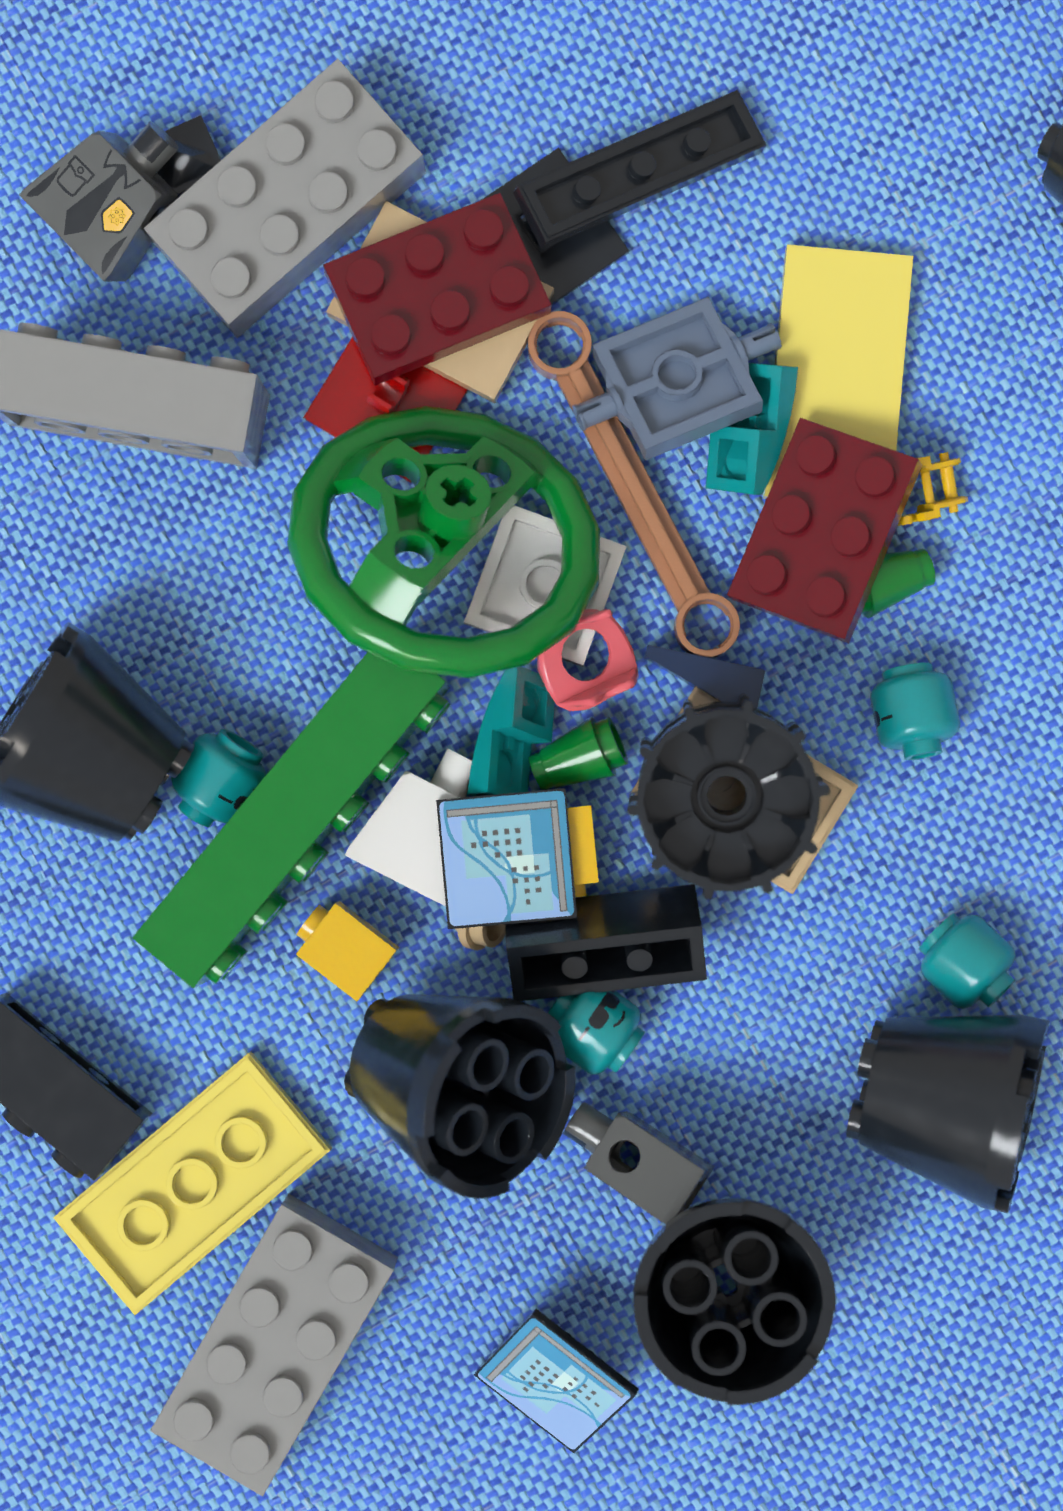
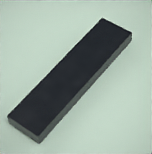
[513,90,766,249]

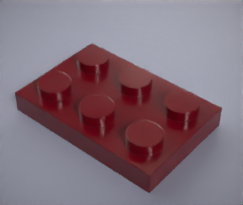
[323,193,552,386]
[727,418,922,644]

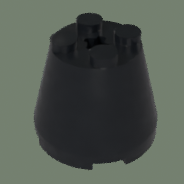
[0,622,195,842]
[344,994,576,1199]
[846,1015,1049,1214]
[633,1198,836,1405]

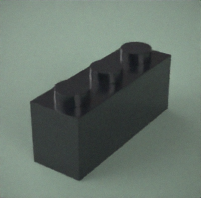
[505,884,707,1001]
[0,993,153,1180]

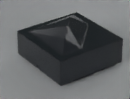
[158,115,221,198]

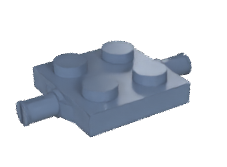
[572,297,782,461]

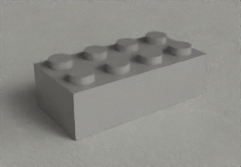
[144,59,426,338]
[0,323,270,469]
[150,1193,398,1497]

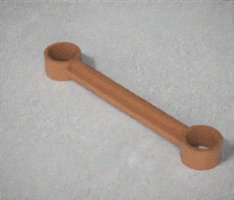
[528,311,740,658]

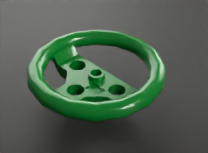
[287,406,600,678]

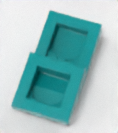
[706,363,798,495]
[468,666,555,797]

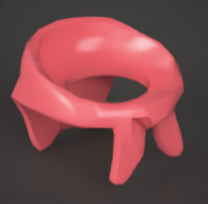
[537,609,639,711]

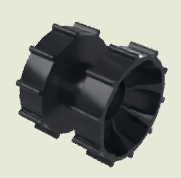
[627,693,830,899]

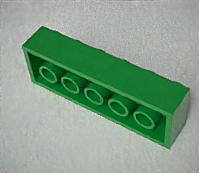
[132,652,451,988]

